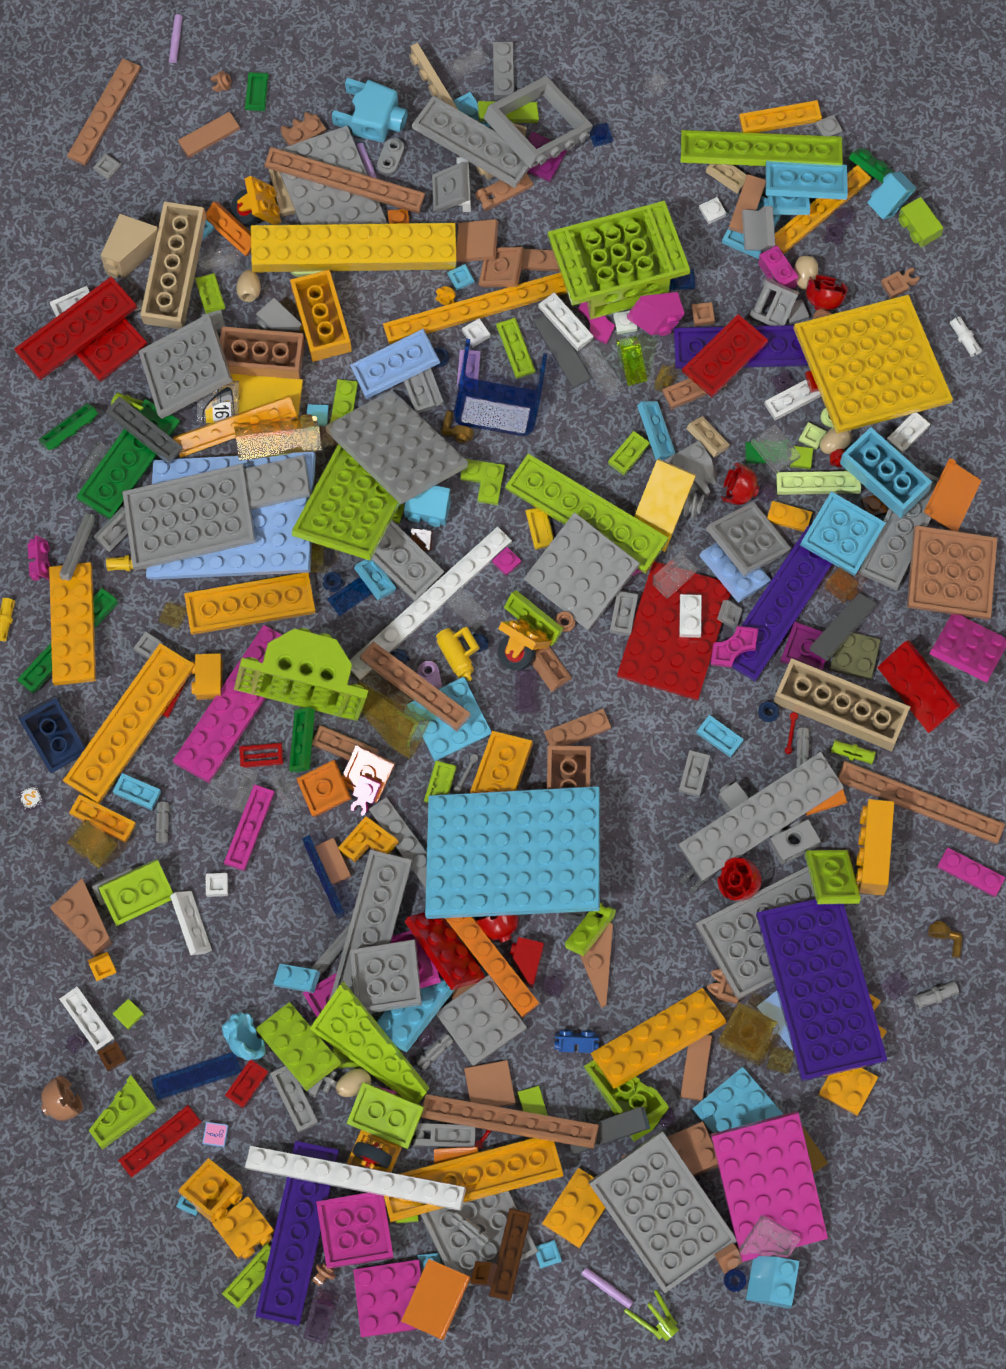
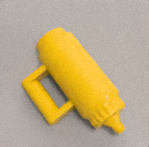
[436,627,480,681]

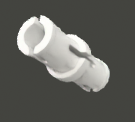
[950,317,982,357]

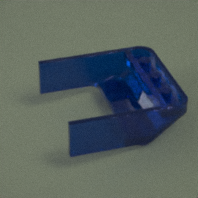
[453,339,547,436]

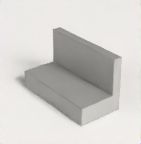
[742,206,775,251]

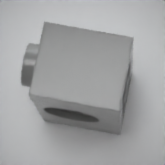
[769,819,821,865]

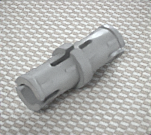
[913,981,959,1009]

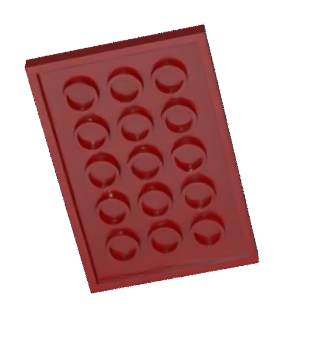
[617,561,731,701]

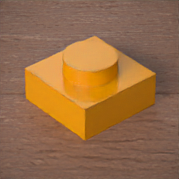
[88,952,117,981]

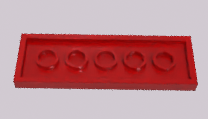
[14,276,137,381]

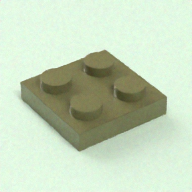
[830,633,881,680]

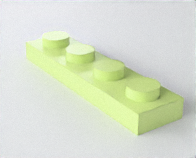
[776,471,861,495]

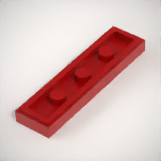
[118,1105,202,1178]

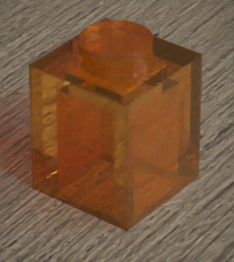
[825,567,859,604]

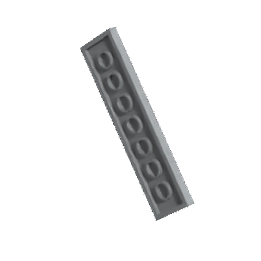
[678,752,844,881]
[330,850,412,1016]

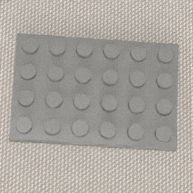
[279,126,388,225]
[326,390,468,504]
[122,464,256,570]
[695,866,816,1000]
[588,1130,737,1293]

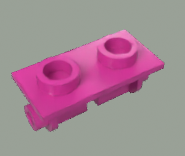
[27,535,51,581]

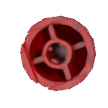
[806,275,848,310]
[721,462,759,505]
[717,857,762,901]
[475,915,519,943]

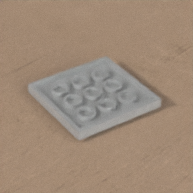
[139,314,233,418]
[524,512,640,630]
[420,1191,538,1288]

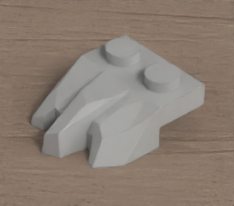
[664,441,717,499]

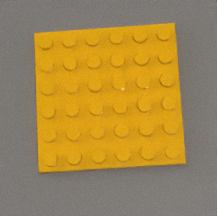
[794,295,953,434]

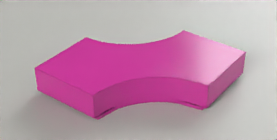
[578,302,615,344]
[711,626,758,668]

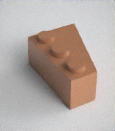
[50,879,112,957]

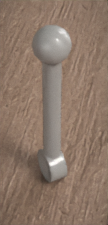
[454,754,478,794]

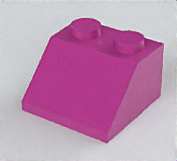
[627,292,685,336]

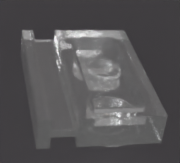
[751,424,800,474]

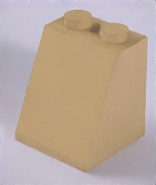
[100,214,158,279]

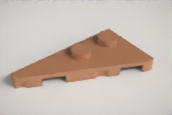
[579,923,613,1008]

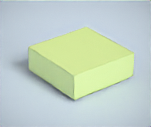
[799,422,827,450]

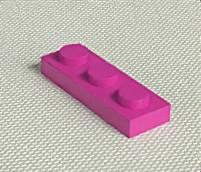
[937,847,1006,897]

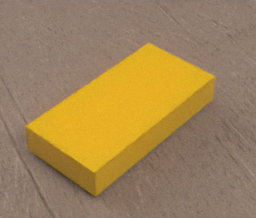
[525,508,554,550]

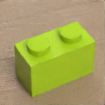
[898,197,943,248]

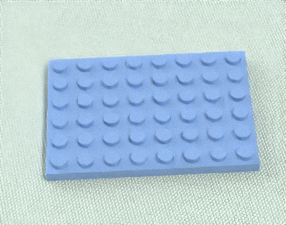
[146,452,316,579]

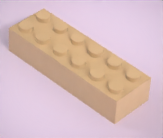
[140,202,207,329]
[774,658,910,752]

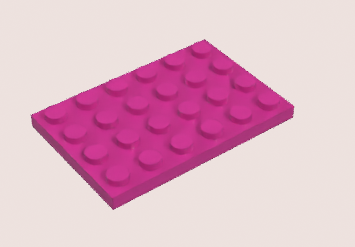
[711,1111,828,1262]

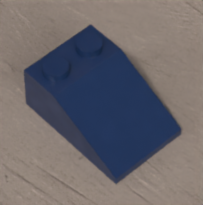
[18,695,85,774]

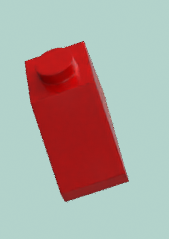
[510,937,544,989]

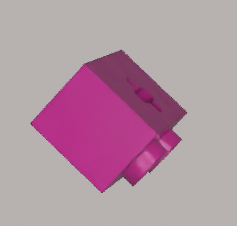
[758,245,799,289]

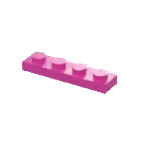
[224,784,275,871]

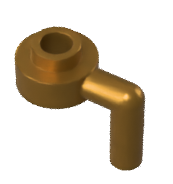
[441,411,474,443]
[928,921,963,959]

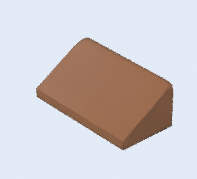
[531,647,572,692]

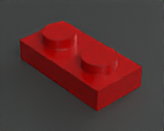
[225,1060,269,1109]

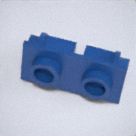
[554,1029,599,1053]

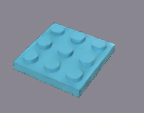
[800,492,886,576]
[406,677,491,762]
[692,1067,783,1133]

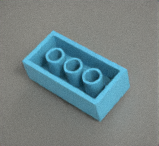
[840,427,932,518]

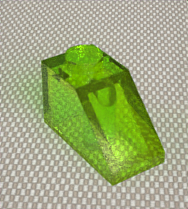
[615,336,647,386]

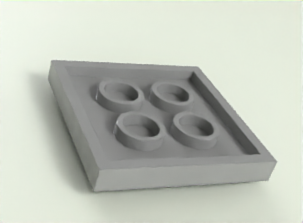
[706,502,792,576]
[350,940,422,1013]
[436,975,527,1067]

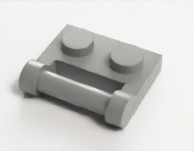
[750,278,799,326]

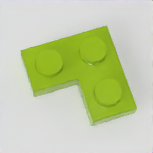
[460,459,505,505]

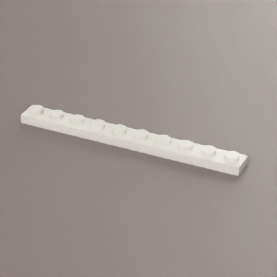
[350,527,512,680]
[245,1146,466,1211]

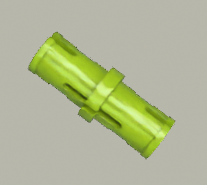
[831,740,876,765]

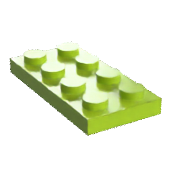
[255,1002,341,1091]

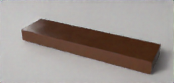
[489,1208,531,1302]

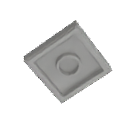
[432,162,469,212]

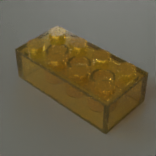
[234,414,322,461]

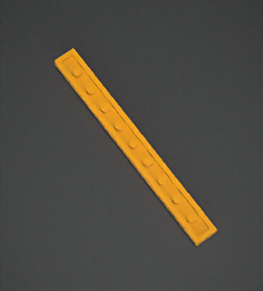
[383,273,567,345]

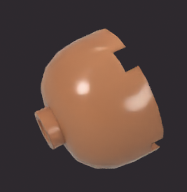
[41,1075,83,1121]

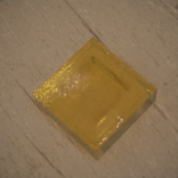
[158,602,187,629]
[766,1047,794,1075]

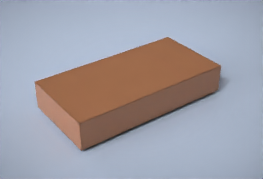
[314,838,351,886]

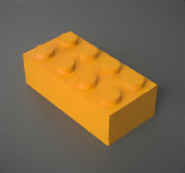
[290,269,352,362]
[855,799,894,896]

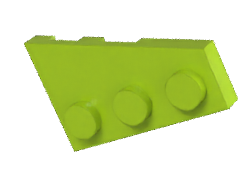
[89,1075,156,1150]

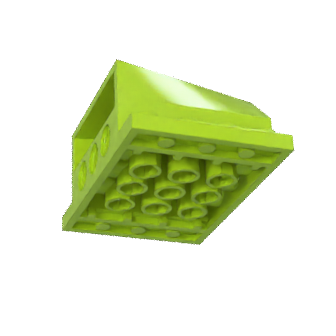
[547,201,690,320]
[234,628,368,721]

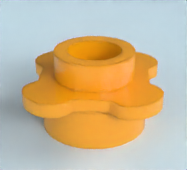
[435,286,456,305]

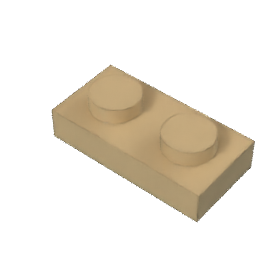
[706,164,747,194]
[686,416,730,457]

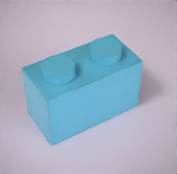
[867,171,917,220]

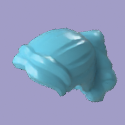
[222,1012,266,1061]

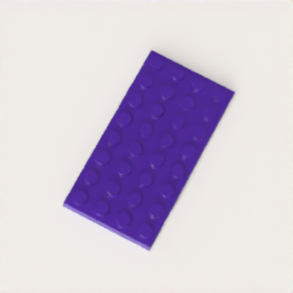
[756,899,887,1082]

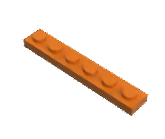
[445,917,540,1018]

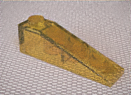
[357,681,429,759]

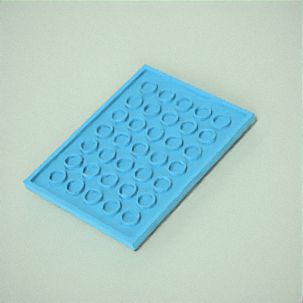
[425,787,600,919]

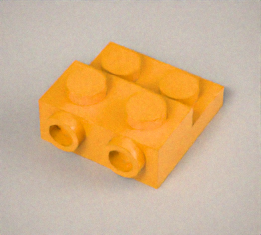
[178,1158,243,1223]
[212,1197,274,1260]

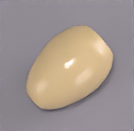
[794,256,818,290]
[236,270,261,302]
[820,427,853,454]
[336,1068,371,1097]

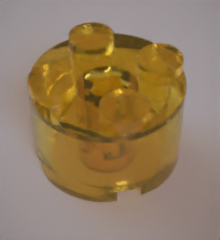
[67,819,119,869]

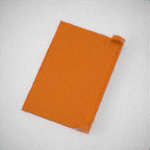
[924,458,981,532]
[401,1259,471,1340]

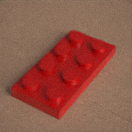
[682,314,768,398]
[877,640,960,733]
[404,912,485,990]

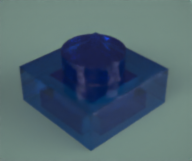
[589,122,613,148]

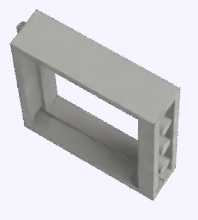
[484,76,593,168]

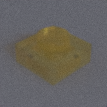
[654,365,672,392]

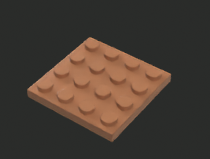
[907,526,997,620]

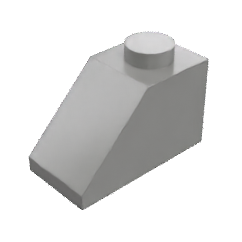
[256,298,303,333]

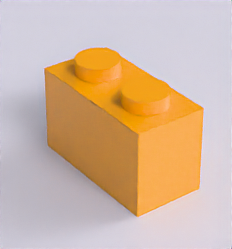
[191,654,223,700]

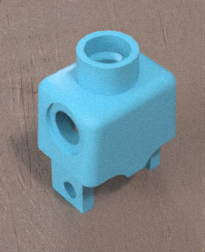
[332,78,408,142]

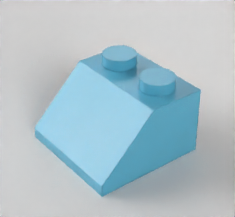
[404,486,451,527]
[746,1256,799,1309]

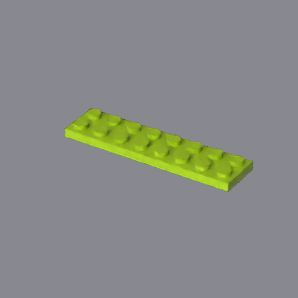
[680,130,843,166]
[505,454,668,574]

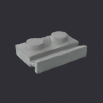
[403,368,444,414]

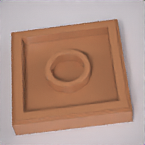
[456,219,499,262]
[479,247,525,288]
[464,1060,516,1107]

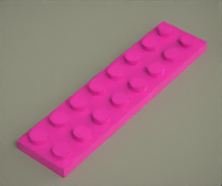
[173,625,282,784]

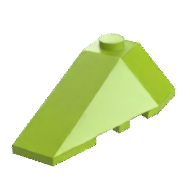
[584,1060,669,1142]

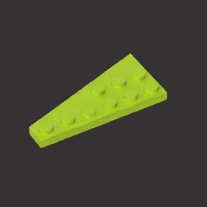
[310,981,429,1104]

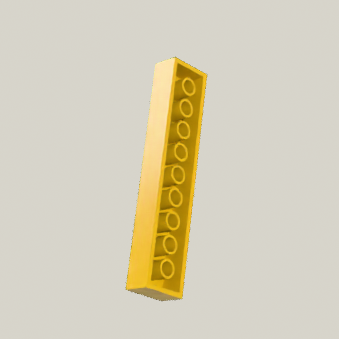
[251,223,456,272]

